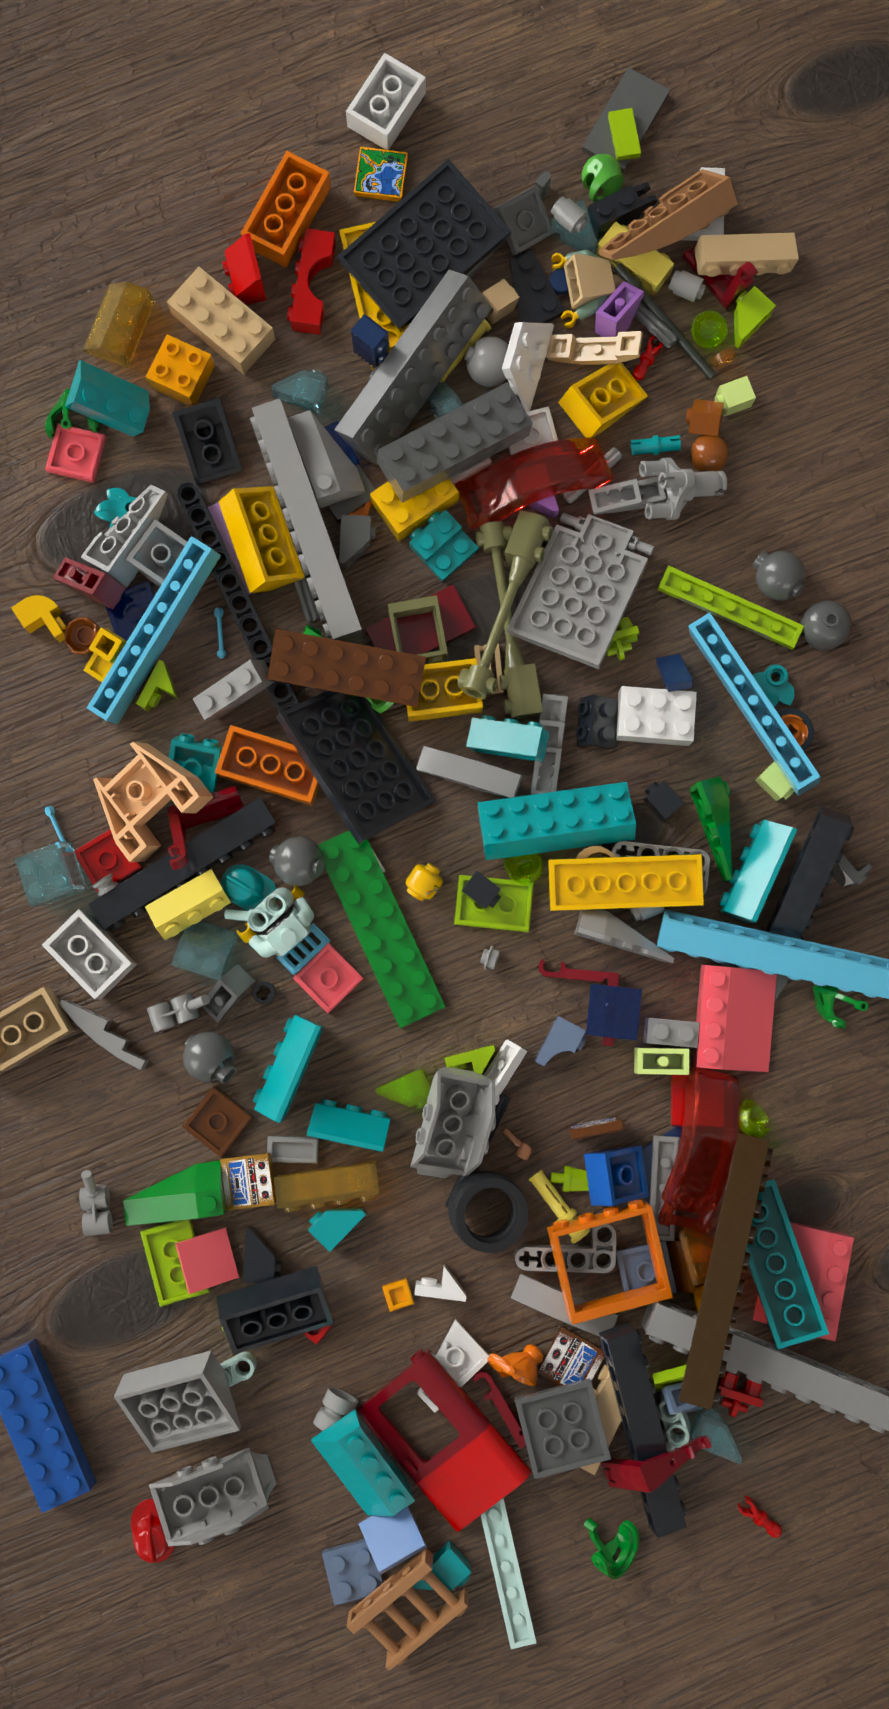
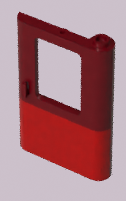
[355,1348,532,1532]

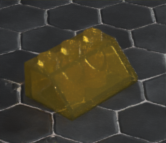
[83,282,155,368]

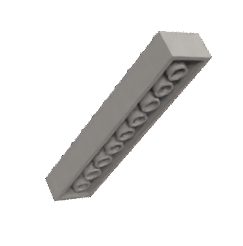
[250,398,364,643]
[641,1300,889,1434]

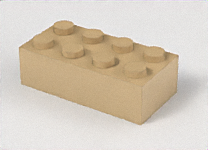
[167,267,276,375]
[0,987,75,1075]

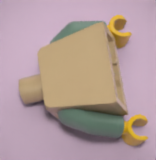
[551,250,623,329]

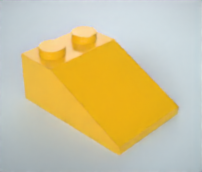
[558,362,648,440]

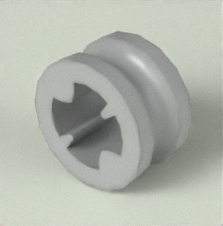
[93,874,118,896]

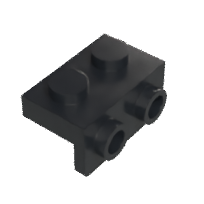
[576,695,618,749]

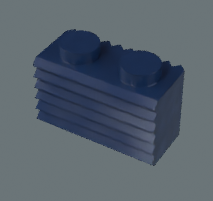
[351,314,390,368]

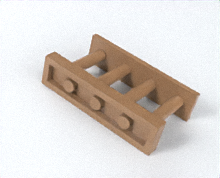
[347,1548,468,1671]

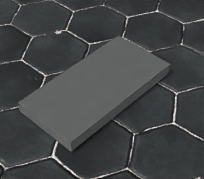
[582,67,670,173]

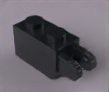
[586,182,657,239]

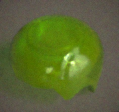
[690,311,728,349]
[503,853,544,884]
[735,1099,771,1138]

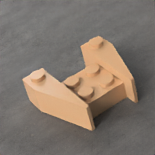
[93,742,213,862]

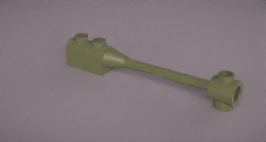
[458,510,553,699]
[476,521,543,720]

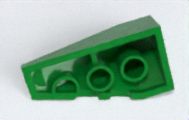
[689,776,732,882]
[123,1160,228,1226]

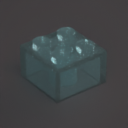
[14,841,87,907]

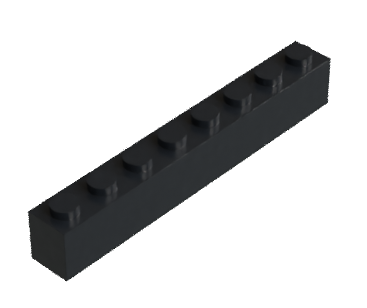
[88,797,278,932]
[599,1322,687,1538]

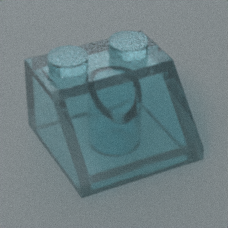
[171,921,238,980]

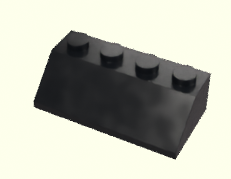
[217,1266,334,1355]

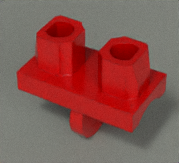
[716,1370,764,1417]

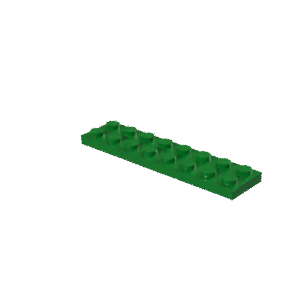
[318,831,445,1028]

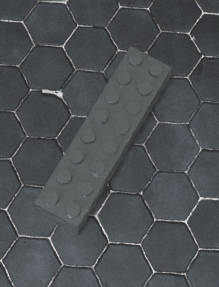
[334,270,492,466]

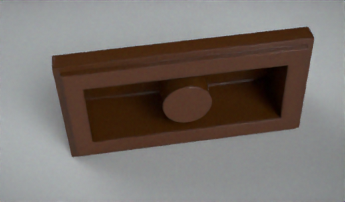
[666,1237,696,1293]

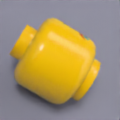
[406,863,443,901]

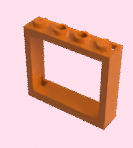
[547,1200,673,1325]

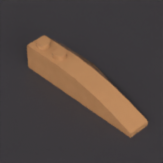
[599,169,738,260]

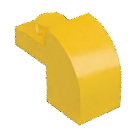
[11,595,67,643]
[83,627,127,682]

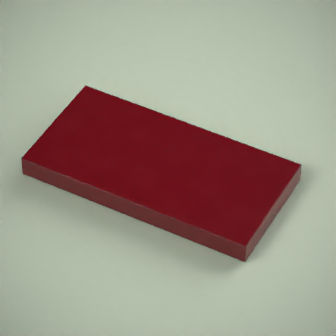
[365,584,476,655]

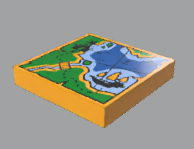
[354,147,408,202]

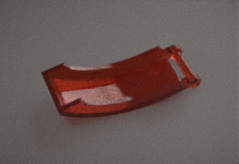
[454,438,614,529]
[659,1066,740,1234]

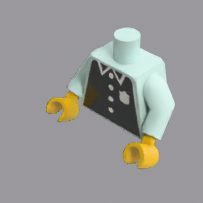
[236,886,314,958]

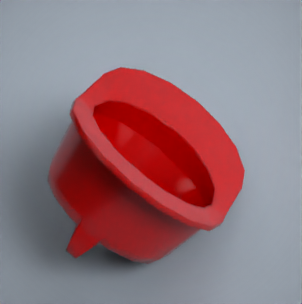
[131,1499,175,1563]

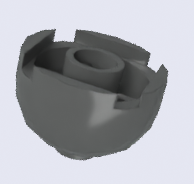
[800,600,851,651]

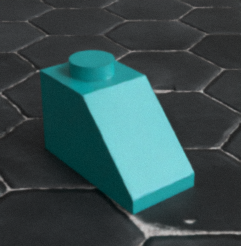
[308,1208,367,1252]
[413,1540,471,1591]

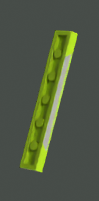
[657,566,804,650]

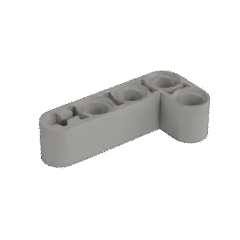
[610,841,710,895]
[514,1223,616,1273]

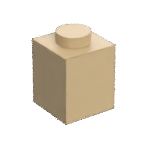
[482,279,519,324]

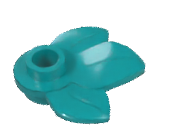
[94,488,136,529]
[752,665,795,707]

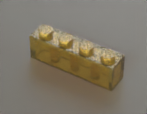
[274,1161,381,1212]

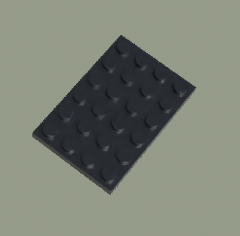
[337,158,512,332]
[276,691,436,845]

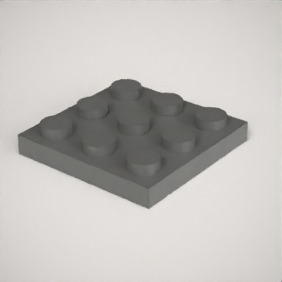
[515,1378,611,1479]

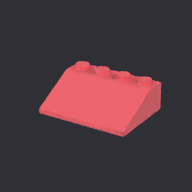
[692,964,777,1072]
[753,1222,854,1341]

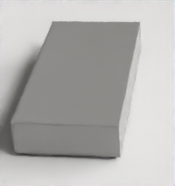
[267,1136,319,1164]

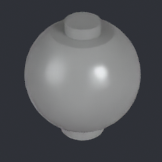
[464,336,508,387]

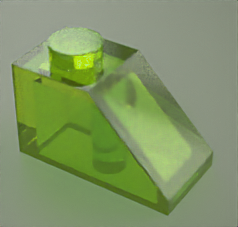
[375,1068,430,1109]

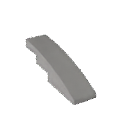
[588,476,666,515]
[531,693,568,795]
[416,746,522,798]
[60,1000,149,1070]
[511,1273,619,1336]

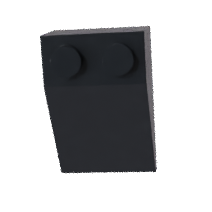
[172,395,243,485]

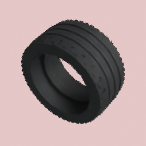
[448,1171,529,1253]

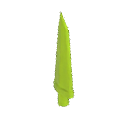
[550,1166,589,1192]

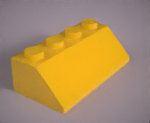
[219,486,305,593]

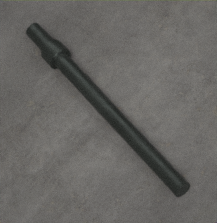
[614,263,717,380]

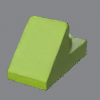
[136,660,178,712]
[444,1045,495,1074]

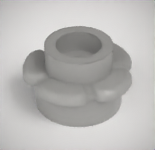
[480,946,500,970]

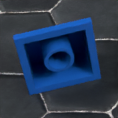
[584,1145,649,1206]

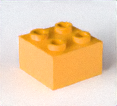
[146,334,215,405]

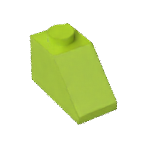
[734,286,776,349]

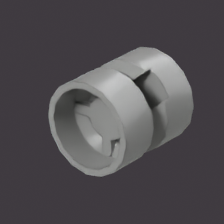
[313,1387,359,1431]

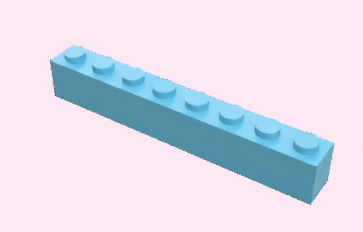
[87,536,221,725]
[688,612,820,796]

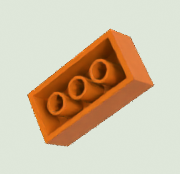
[241,151,332,268]
[215,725,320,806]

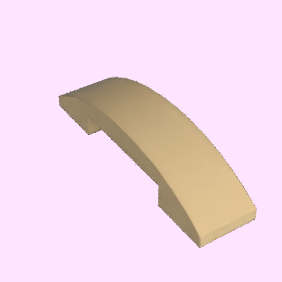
[547,331,643,365]

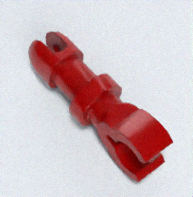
[633,336,663,381]
[738,1496,782,1538]

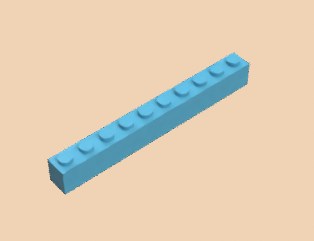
[657,909,889,999]

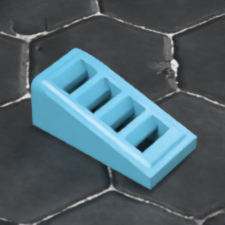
[276,923,331,976]

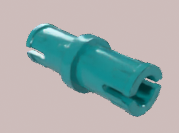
[630,435,681,456]

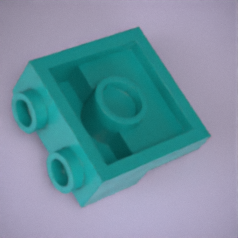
[409,509,479,583]
[169,733,223,793]

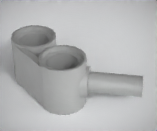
[147,993,210,1033]
[79,1170,113,1236]

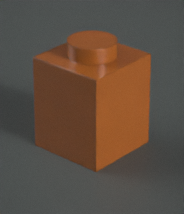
[685,399,724,437]

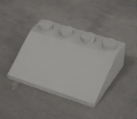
[114,1351,241,1453]

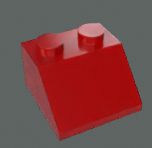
[222,233,266,305]

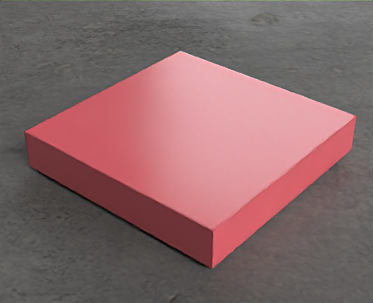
[45,424,106,483]
[293,943,364,1014]
[175,1227,239,1294]

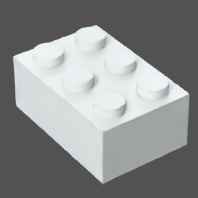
[346,53,426,150]
[616,686,697,746]
[42,909,137,1000]

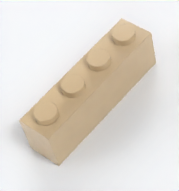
[694,233,799,277]
[580,1365,621,1475]

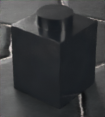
[643,780,684,822]
[461,871,501,910]

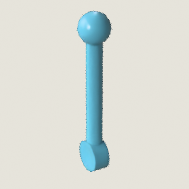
[214,608,227,659]
[45,806,72,854]

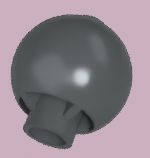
[753,551,806,601]
[269,836,325,886]
[183,1032,237,1084]

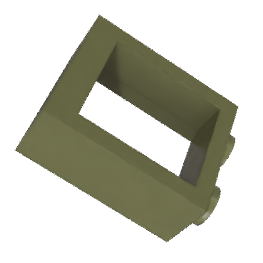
[388,595,448,664]

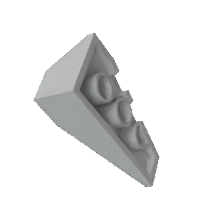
[287,410,366,509]
[81,485,168,588]
[574,909,674,964]

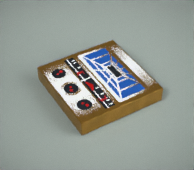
[220,1152,277,1211]

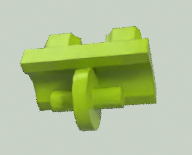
[607,617,639,661]

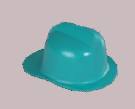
[221,864,277,914]

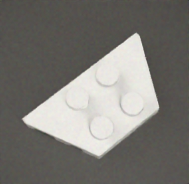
[502,322,554,412]

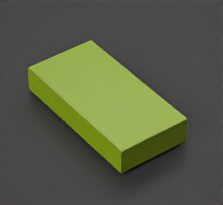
[608,108,641,161]

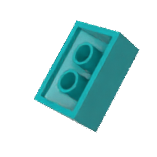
[65,360,150,437]
[307,1099,391,1152]

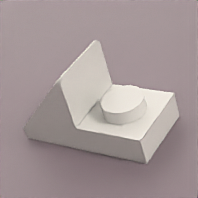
[415,1264,466,1302]

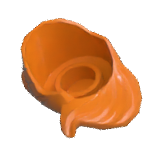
[487,1344,544,1386]

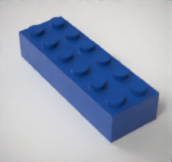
[0,1338,97,1513]

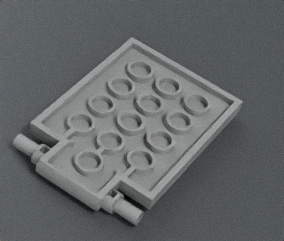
[507,513,655,669]

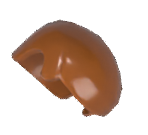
[691,435,728,472]
[64,617,100,655]

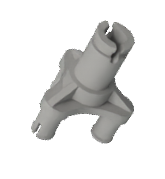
[639,458,727,520]

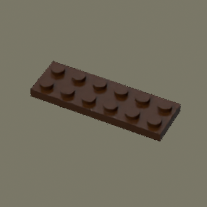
[267,629,426,707]

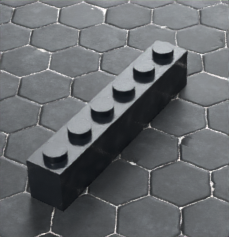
[765,806,854,940]

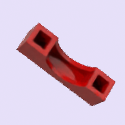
[287,228,336,335]

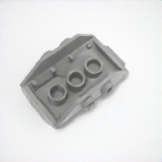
[410,1067,496,1178]
[149,1448,276,1546]

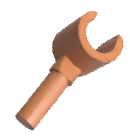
[503,1128,532,1160]

